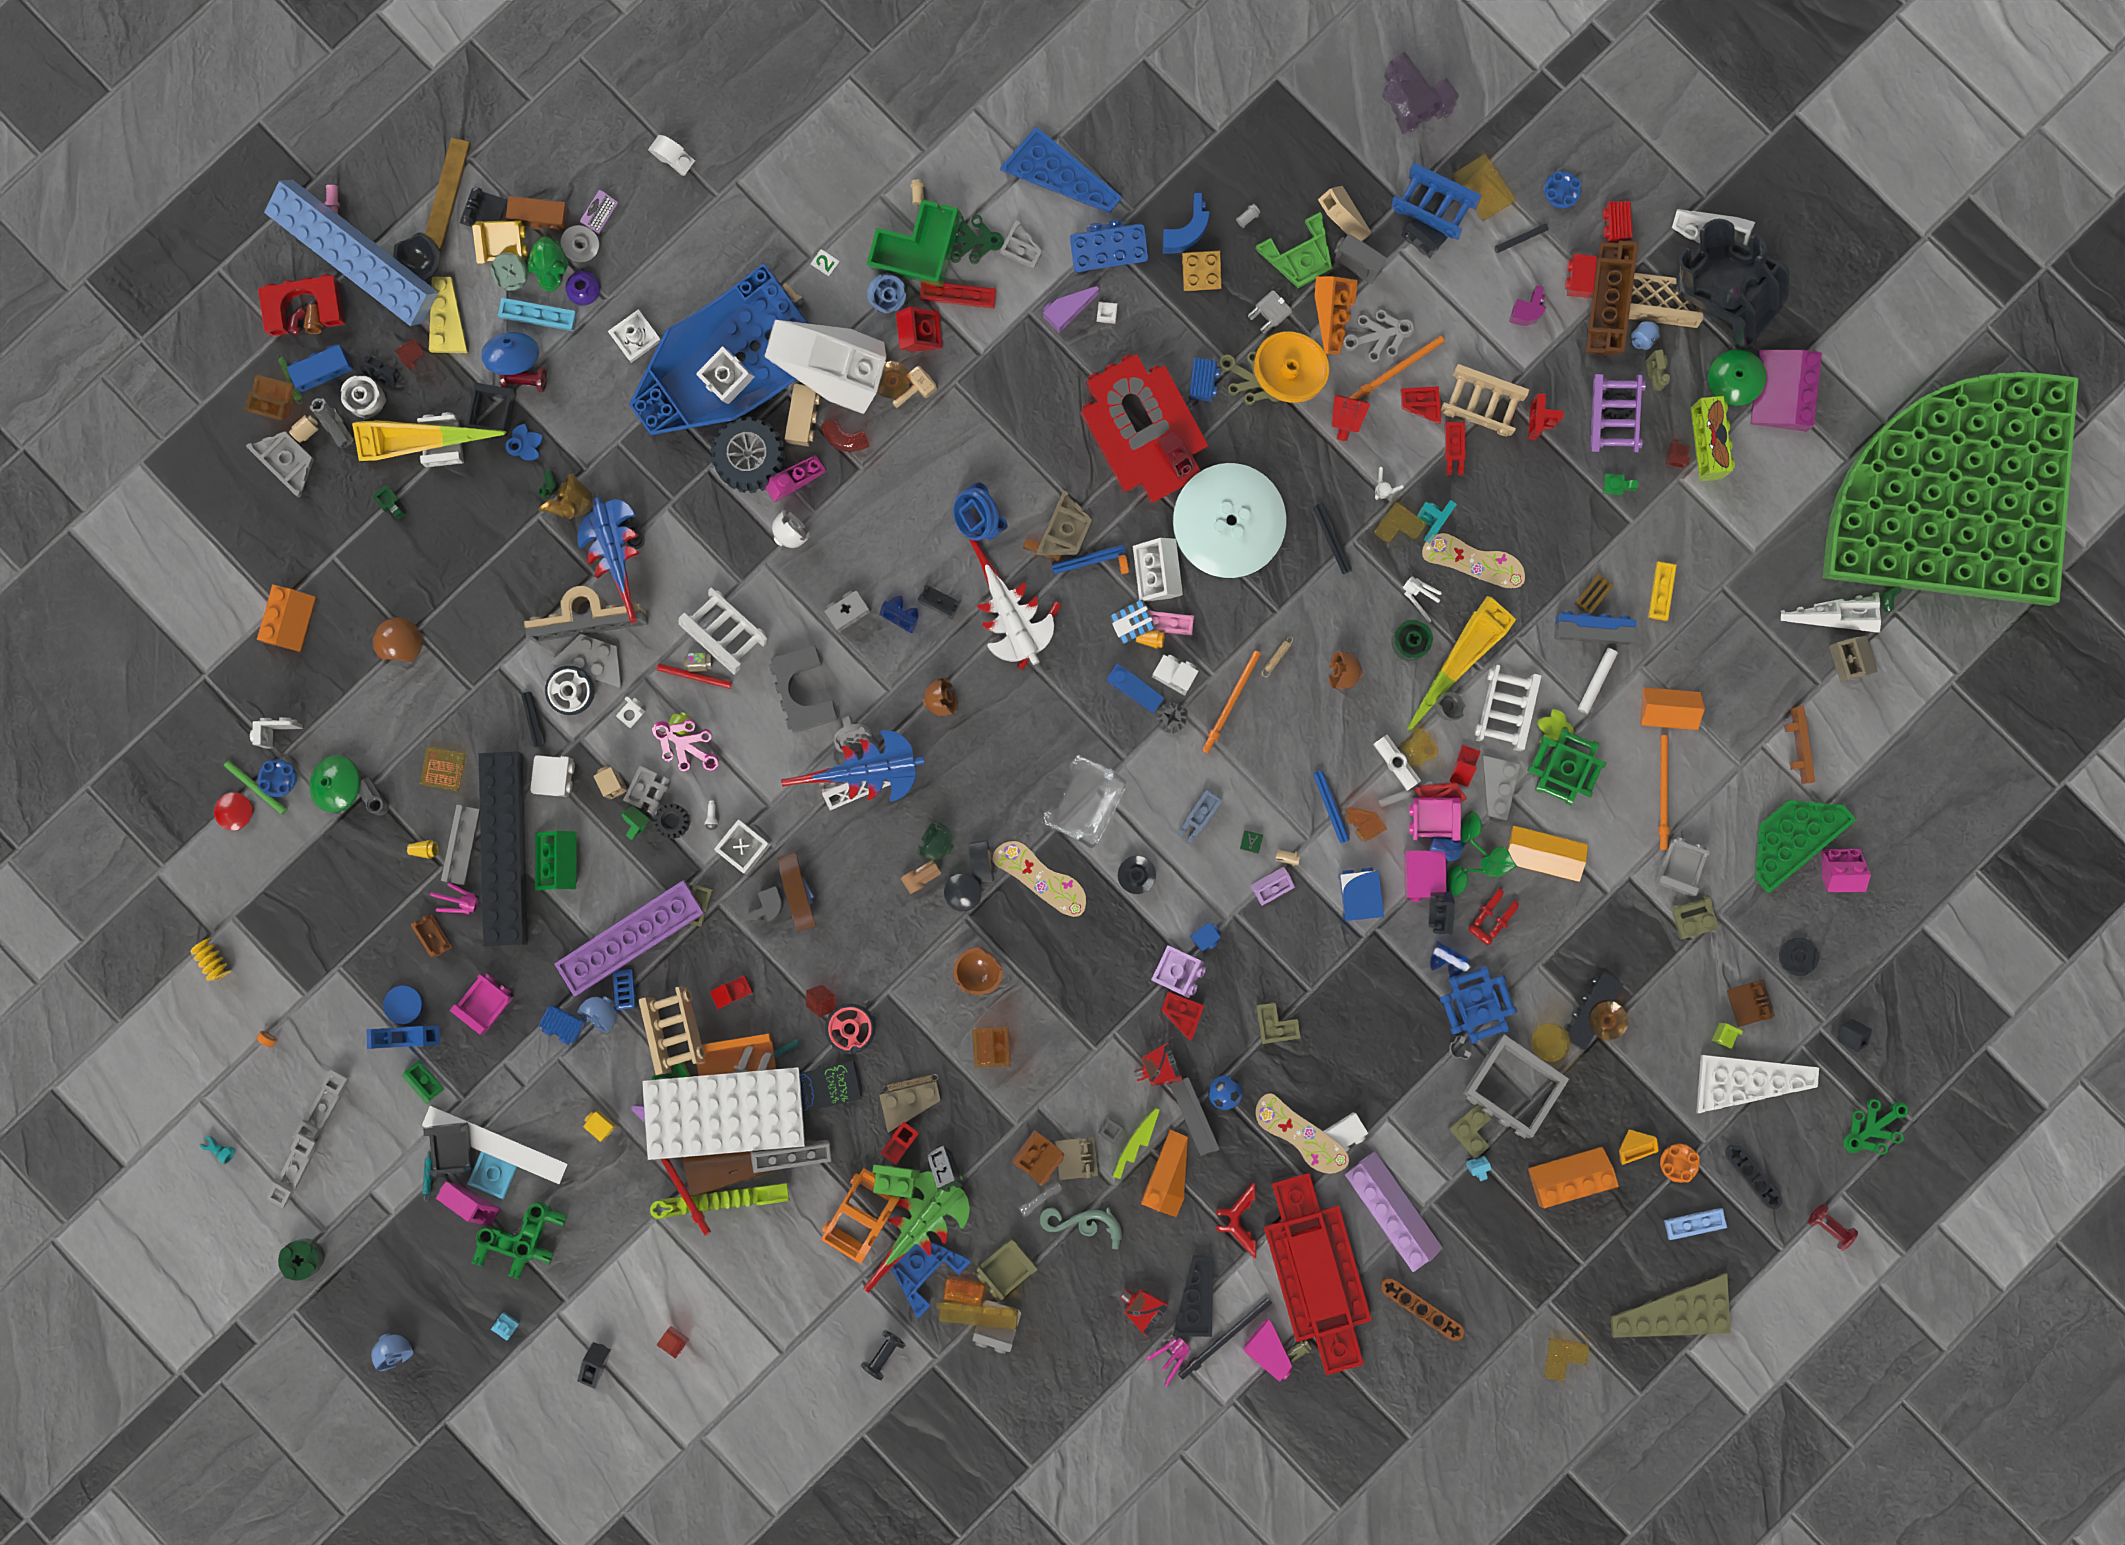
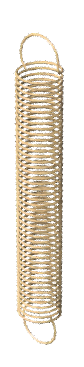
[882,1074,938,1092]

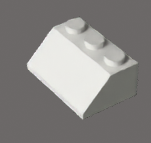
[1133,538,1183,602]

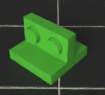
[872,1165,920,1198]

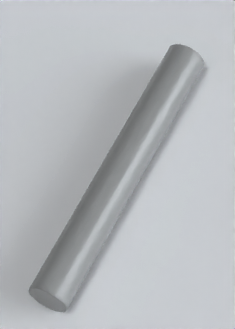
[1377,781,1433,808]

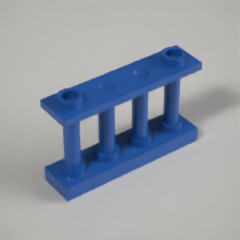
[1391,163,1481,240]

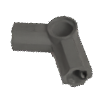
[310,398,354,448]

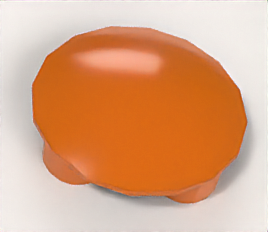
[1660,1144,1700,1183]

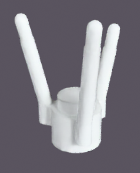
[1375,467,1404,500]
[1403,576,1442,623]

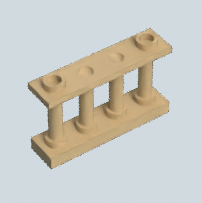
[1441,364,1529,436]
[639,987,705,1075]

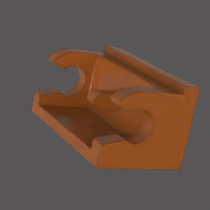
[411,915,453,957]

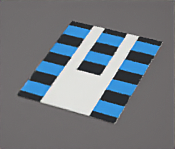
[1109,599,1156,644]

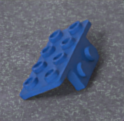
[1070,220,1148,272]

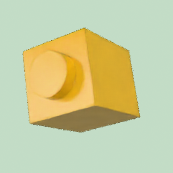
[583,1111,617,1142]

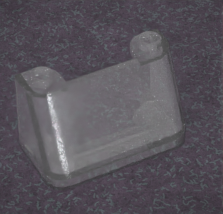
[1042,755,1126,848]

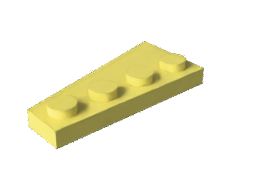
[429,277,468,353]

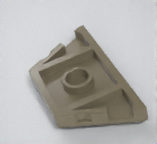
[1036,490,1092,555]

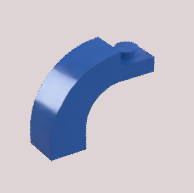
[1163,193,1209,254]
[366,1025,440,1049]

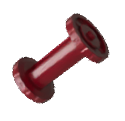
[500,367,547,392]
[1807,1204,1858,1251]

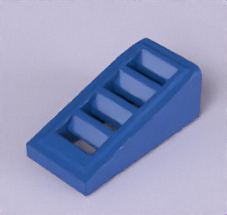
[613,969,637,1010]

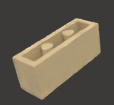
[785,384,821,447]

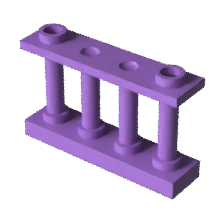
[1590,374,1646,452]

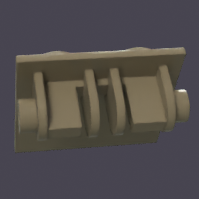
[1055,1137,1098,1180]

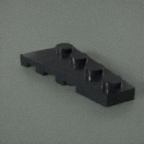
[1173,1256,1213,1337]

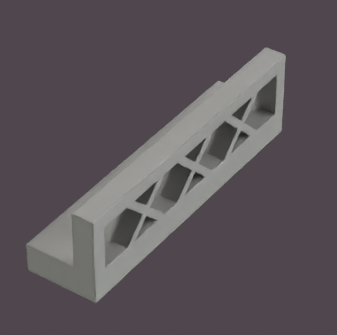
[441,805,480,885]

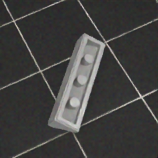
[750,1140,831,1173]

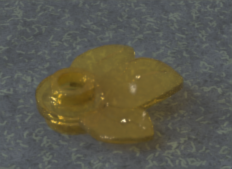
[1400,728,1438,767]

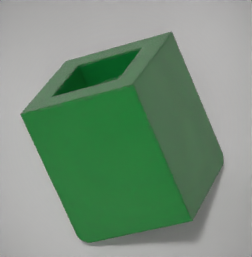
[621,805,650,840]

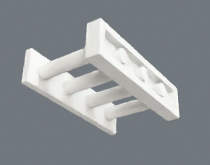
[679,587,767,675]
[1475,665,1541,752]

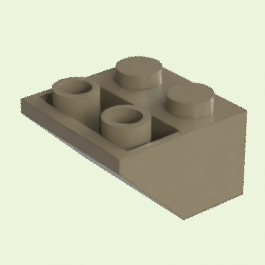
[1829,635,1878,682]

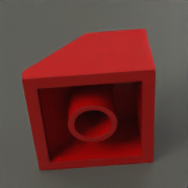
[896,307,943,352]

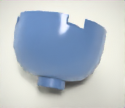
[867,274,906,313]
[577,996,617,1033]
[371,1333,413,1371]

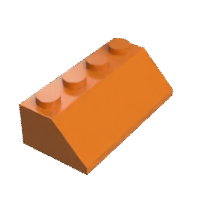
[1528,1147,1619,1208]

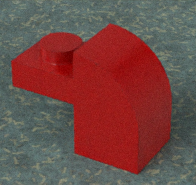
[881,1121,919,1165]

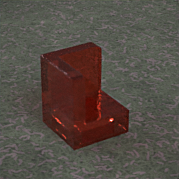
[395,338,424,370]
[1665,439,1690,469]
[806,985,835,1017]
[657,1326,690,1359]

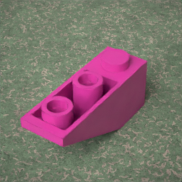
[765,455,826,503]

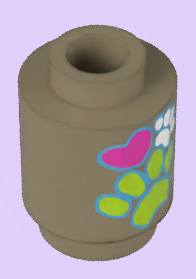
[684,652,713,672]

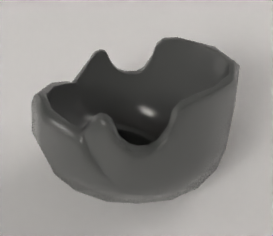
[1436,692,1466,721]

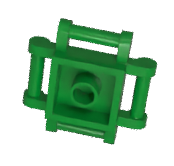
[1527,728,1607,806]

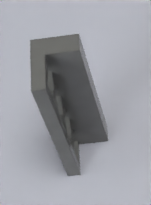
[1170,1076,1220,1156]

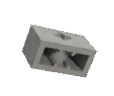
[825,590,870,633]

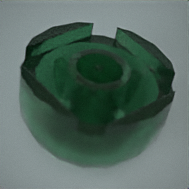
[918,821,954,860]

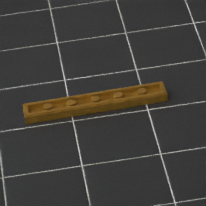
[425,138,471,250]

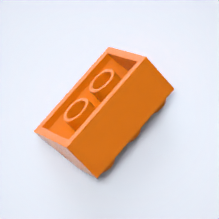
[257,584,317,652]

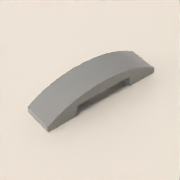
[292,1069,348,1141]
[266,1132,316,1208]

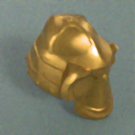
[538,474,592,519]

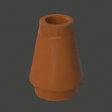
[303,304,323,334]

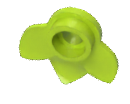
[1536,709,1574,746]

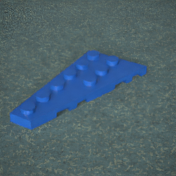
[1000,127,1122,213]

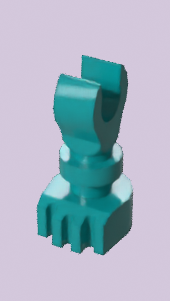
[200,1137,236,1165]

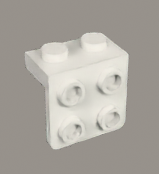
[250,718,303,748]
[530,756,575,797]

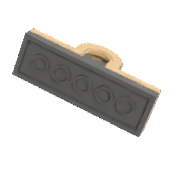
[524,586,648,642]

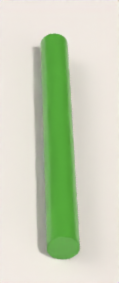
[224,760,287,815]

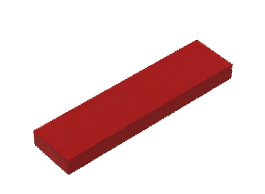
[919,282,997,309]

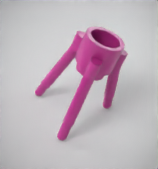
[430,883,479,914]
[1146,1337,1191,1386]

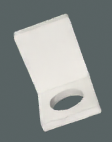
[616,697,646,728]

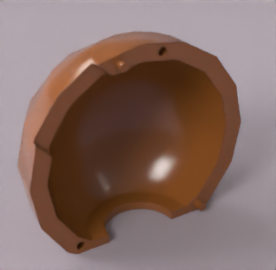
[373,617,423,662]
[953,946,1003,995]

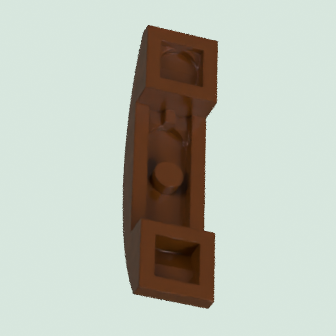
[777,852,816,932]

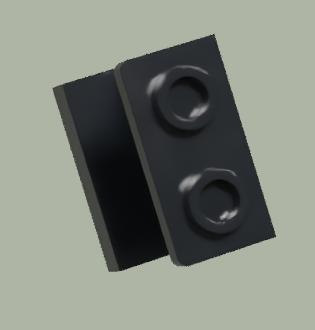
[423,1122,473,1178]

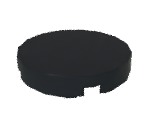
[1779,938,1819,976]

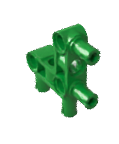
[471,1202,568,1279]

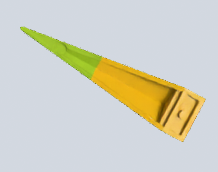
[352,420,507,461]
[1407,596,1516,730]

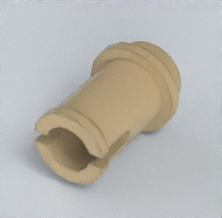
[910,179,925,205]
[1275,849,1300,867]

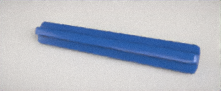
[1052,545,1126,574]
[1313,770,1350,843]

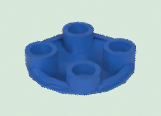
[1544,171,1581,209]
[258,760,296,797]

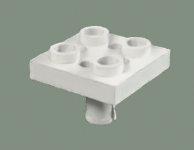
[608,309,661,363]

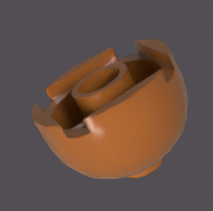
[1328,651,1363,690]
[923,677,958,717]

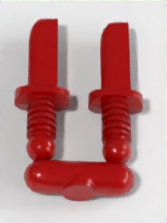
[1469,888,1519,945]

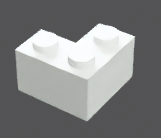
[1152,655,1198,696]

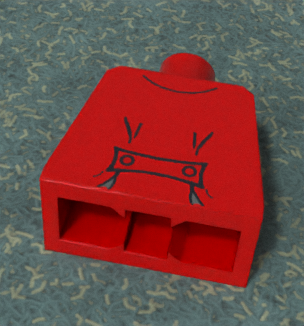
[1331,394,1370,441]

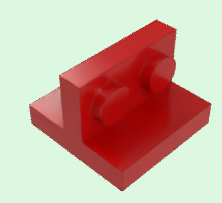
[1528,393,1564,440]

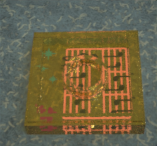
[419,747,466,791]

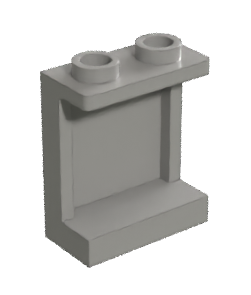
[1655,837,1711,896]

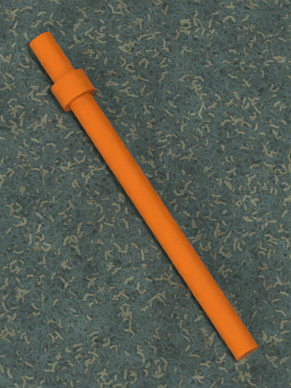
[1348,336,1445,400]
[1201,650,1261,754]
[1658,735,1670,850]

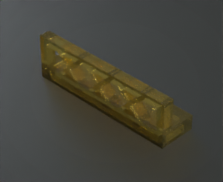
[936,1301,1018,1329]

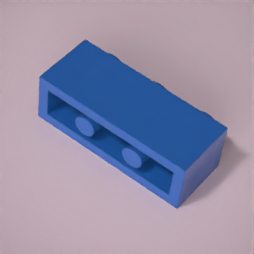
[286,345,353,393]

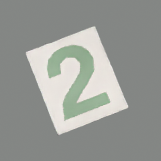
[811,249,839,276]

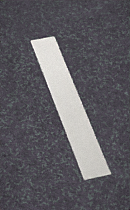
[422,1106,567,1184]

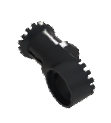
[620,517,645,549]

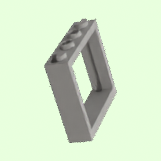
[1463,1035,1569,1139]

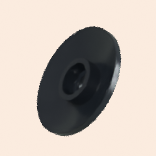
[1117,856,1156,894]

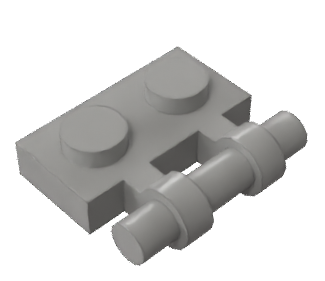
[623,766,670,814]

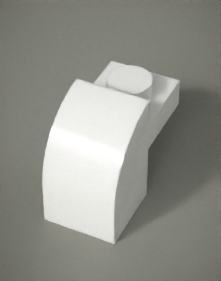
[648,135,695,176]

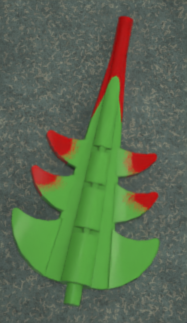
[863,1172,970,1294]

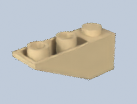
[1318,186,1371,241]

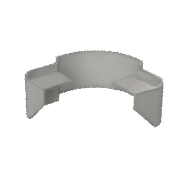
[1449,1036,1471,1060]

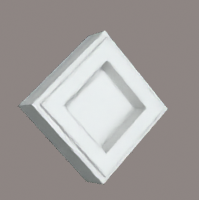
[1097,302,1117,324]

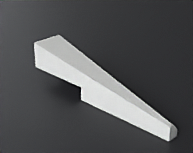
[1781,592,1881,633]

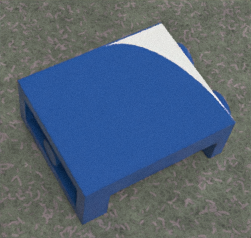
[1338,867,1384,921]

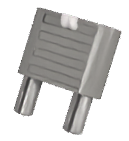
[1248,290,1292,334]

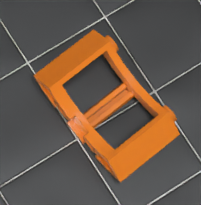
[821,1168,901,1264]

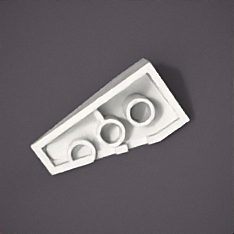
[1672,209,1755,246]

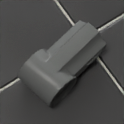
[359,777,389,816]

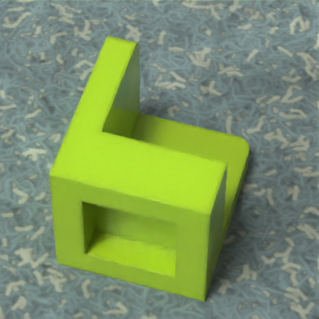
[1712,1023,1743,1049]

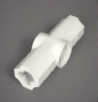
[1373,735,1421,791]

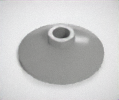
[561,225,599,262]

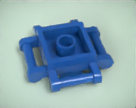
[1439,965,1518,1044]

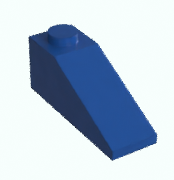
[1106,664,1164,714]

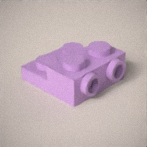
[1151,945,1206,998]

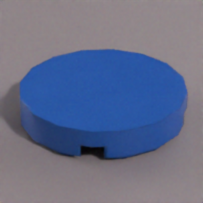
[383,986,423,1024]

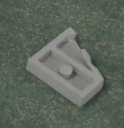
[1000,220,1042,270]

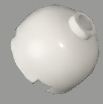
[772,510,810,548]

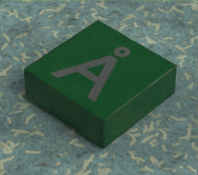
[1240,830,1263,854]

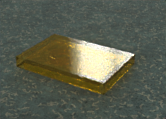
[1453,154,1516,222]

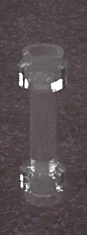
[1019,1180,1063,1217]

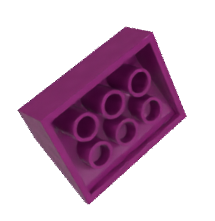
[1750,350,1822,432]

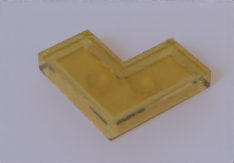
[1374,502,1427,544]
[1543,1338,1589,1381]

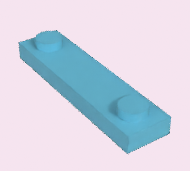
[498,298,577,331]

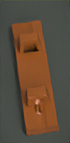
[1784,706,1815,784]

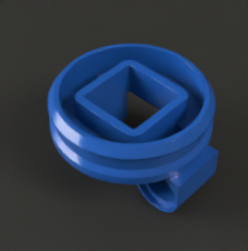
[953,482,1008,541]

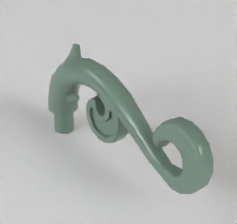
[1040,1207,1122,1249]

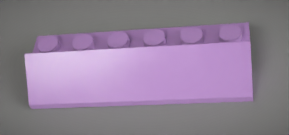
[1344,1151,1443,1272]

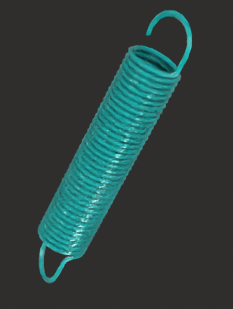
[422,1151,433,1201]

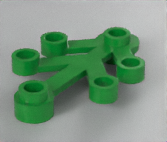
[1843,1099,1909,1155]

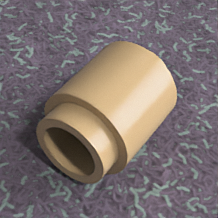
[289,415,319,443]

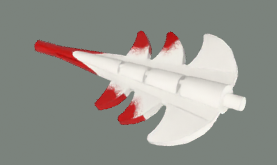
[969,539,1054,665]

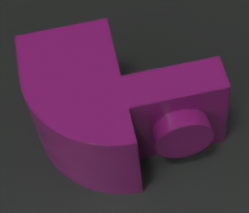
[1509,285,1547,326]

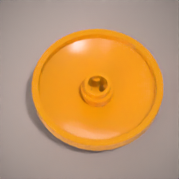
[1254,332,1329,403]

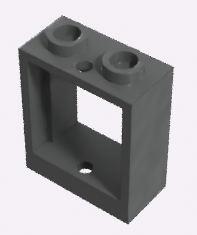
[1334,234,1387,285]

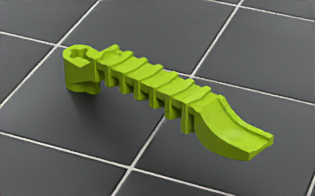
[650,1183,790,1219]

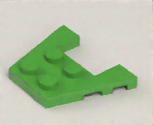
[1256,212,1332,288]

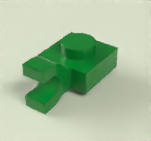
[1603,474,1639,495]

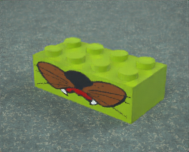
[1691,396,1735,481]

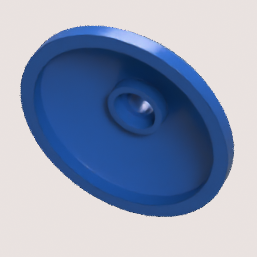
[481,332,539,375]

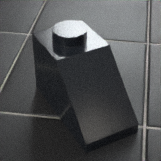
[577,1342,611,1389]

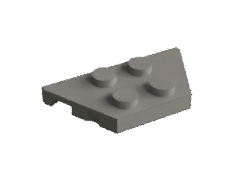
[246,432,314,498]
[551,634,622,689]

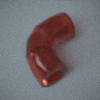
[820,419,870,453]

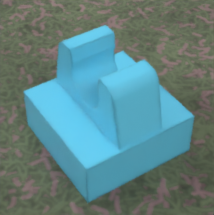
[1466,1156,1491,1181]
[491,1312,520,1340]

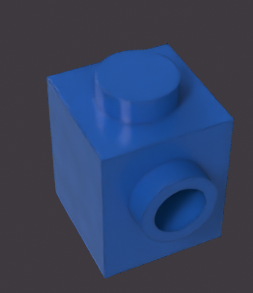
[1190,922,1221,952]

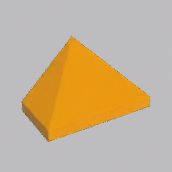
[1619,1130,1658,1165]

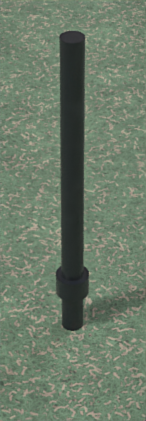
[1178,1297,1272,1380]

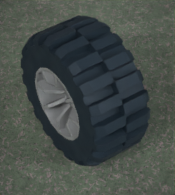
[711,417,786,493]

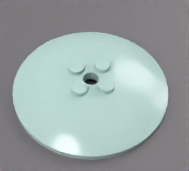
[1173,463,1286,578]

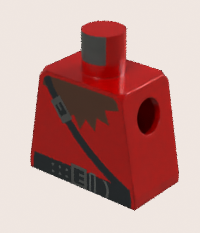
[1134,1043,1182,1086]
[1120,1288,1169,1336]

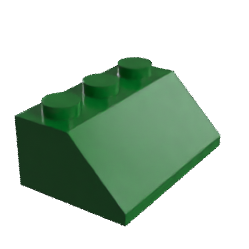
[535,831,578,890]

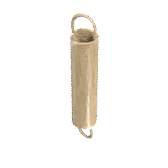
[1262,636,1293,677]

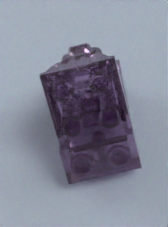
[1382,52,1460,134]

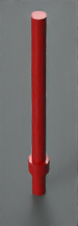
[660,1158,711,1236]

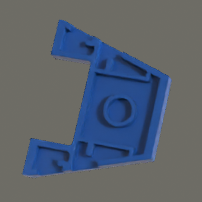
[891,1241,971,1318]

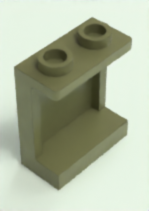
[976,1237,1038,1300]

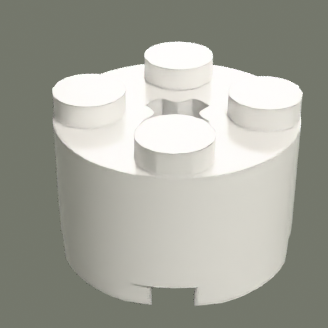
[341,376,386,419]

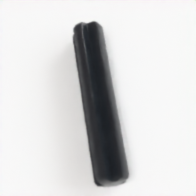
[521,692,545,748]

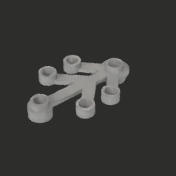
[1343,310,1414,363]

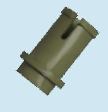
[1286,1340,1312,1362]

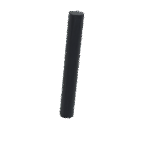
[1495,223,1549,253]

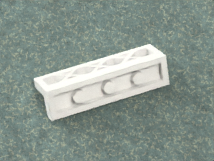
[819,780,891,810]

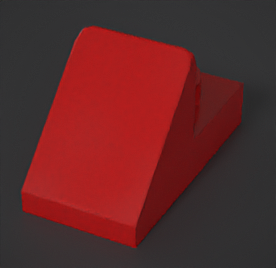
[1449,745,1481,787]
[710,975,753,1009]

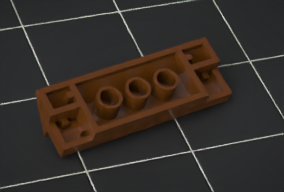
[1586,241,1639,357]

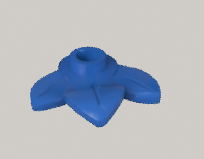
[506,424,543,461]
[1430,837,1465,861]

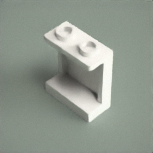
[417,412,464,467]

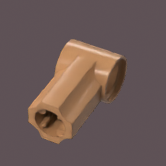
[900,860,942,895]

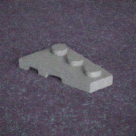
[1481,755,1520,821]

